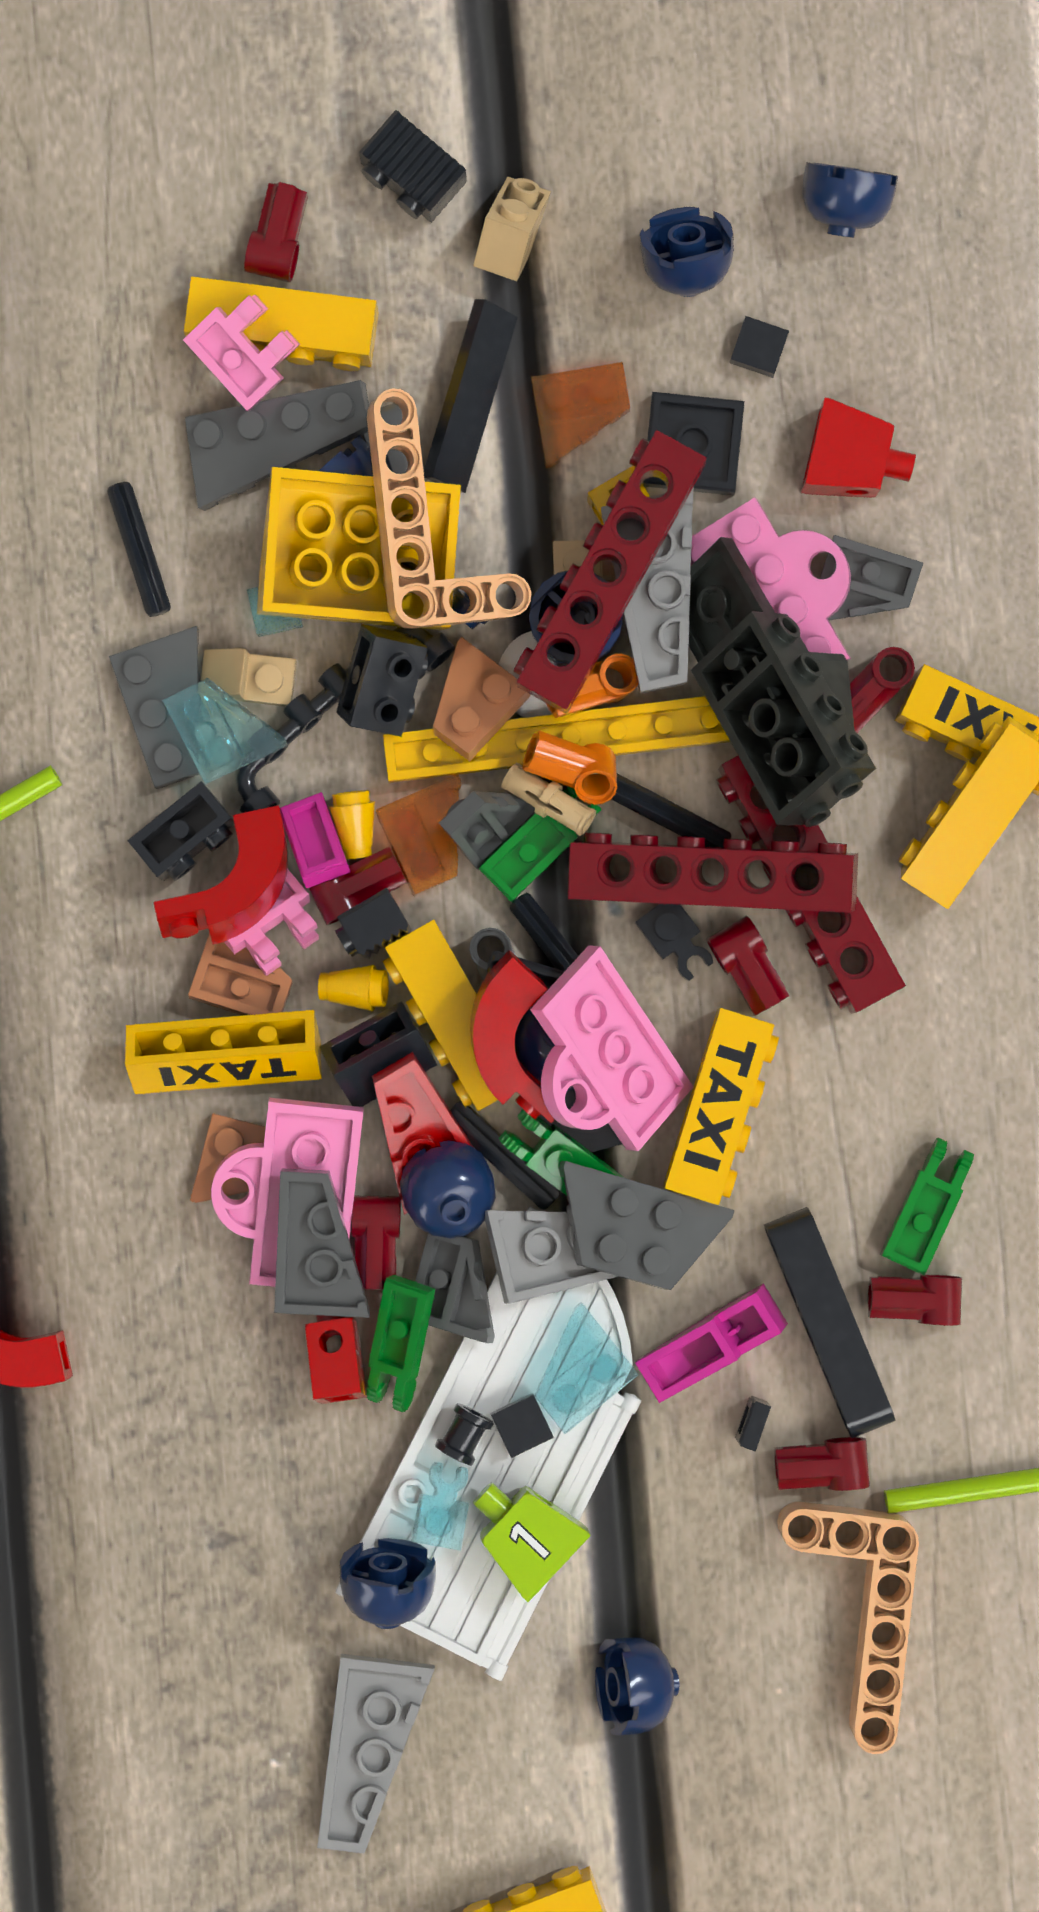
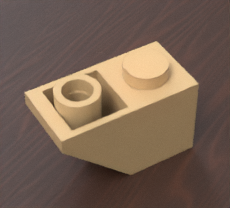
[473,177,551,281]

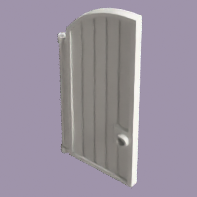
[336,1206,642,1681]

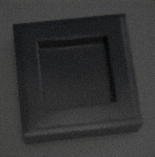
[730,316,789,378]
[490,1393,554,1458]
[735,1396,771,1452]

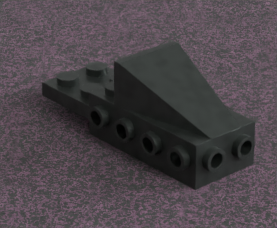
[688,537,876,827]

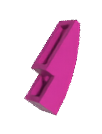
[635,1283,788,1403]

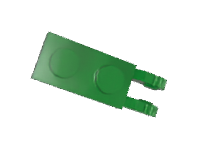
[479,787,602,903]
[499,1109,624,1196]
[880,1138,974,1275]
[366,1275,435,1412]

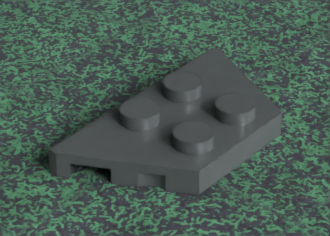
[559,1161,734,1290]

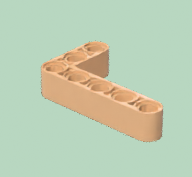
[367,388,531,629]
[777,1502,919,1754]

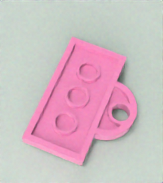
[691,497,851,661]
[530,946,694,1151]
[211,1097,364,1287]

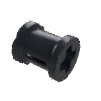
[435,1403,494,1466]

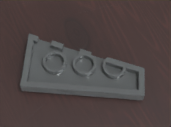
[185,380,369,511]

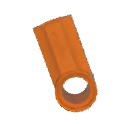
[546,653,638,719]
[523,731,617,805]

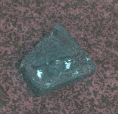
[162,678,287,784]
[535,1302,639,1434]

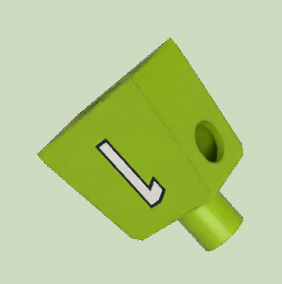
[473,1482,591,1602]

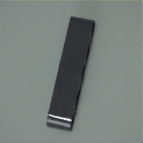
[764,1207,896,1439]

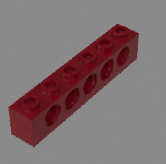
[513,430,707,714]
[716,756,906,1014]
[568,833,858,913]

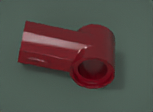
[244,182,308,283]
[850,647,915,734]
[309,847,407,925]
[706,915,790,1016]
[352,1195,401,1290]
[867,1275,962,1326]
[774,1437,870,1491]

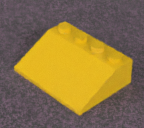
[257,467,461,630]

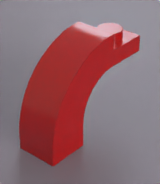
[153,805,288,945]
[470,950,555,1123]
[0,1330,73,1388]

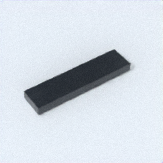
[423,299,518,493]

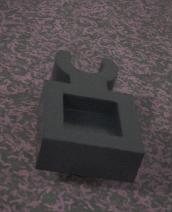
[635,904,713,981]

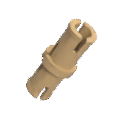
[501,763,596,836]

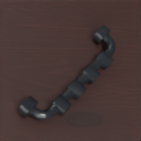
[236,627,455,813]

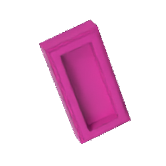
[280,792,350,889]

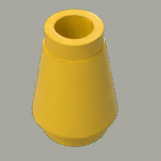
[329,790,375,859]
[318,965,389,1011]

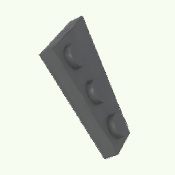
[109,626,201,789]
[274,1168,371,1318]

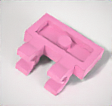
[183,295,300,411]
[225,869,319,976]

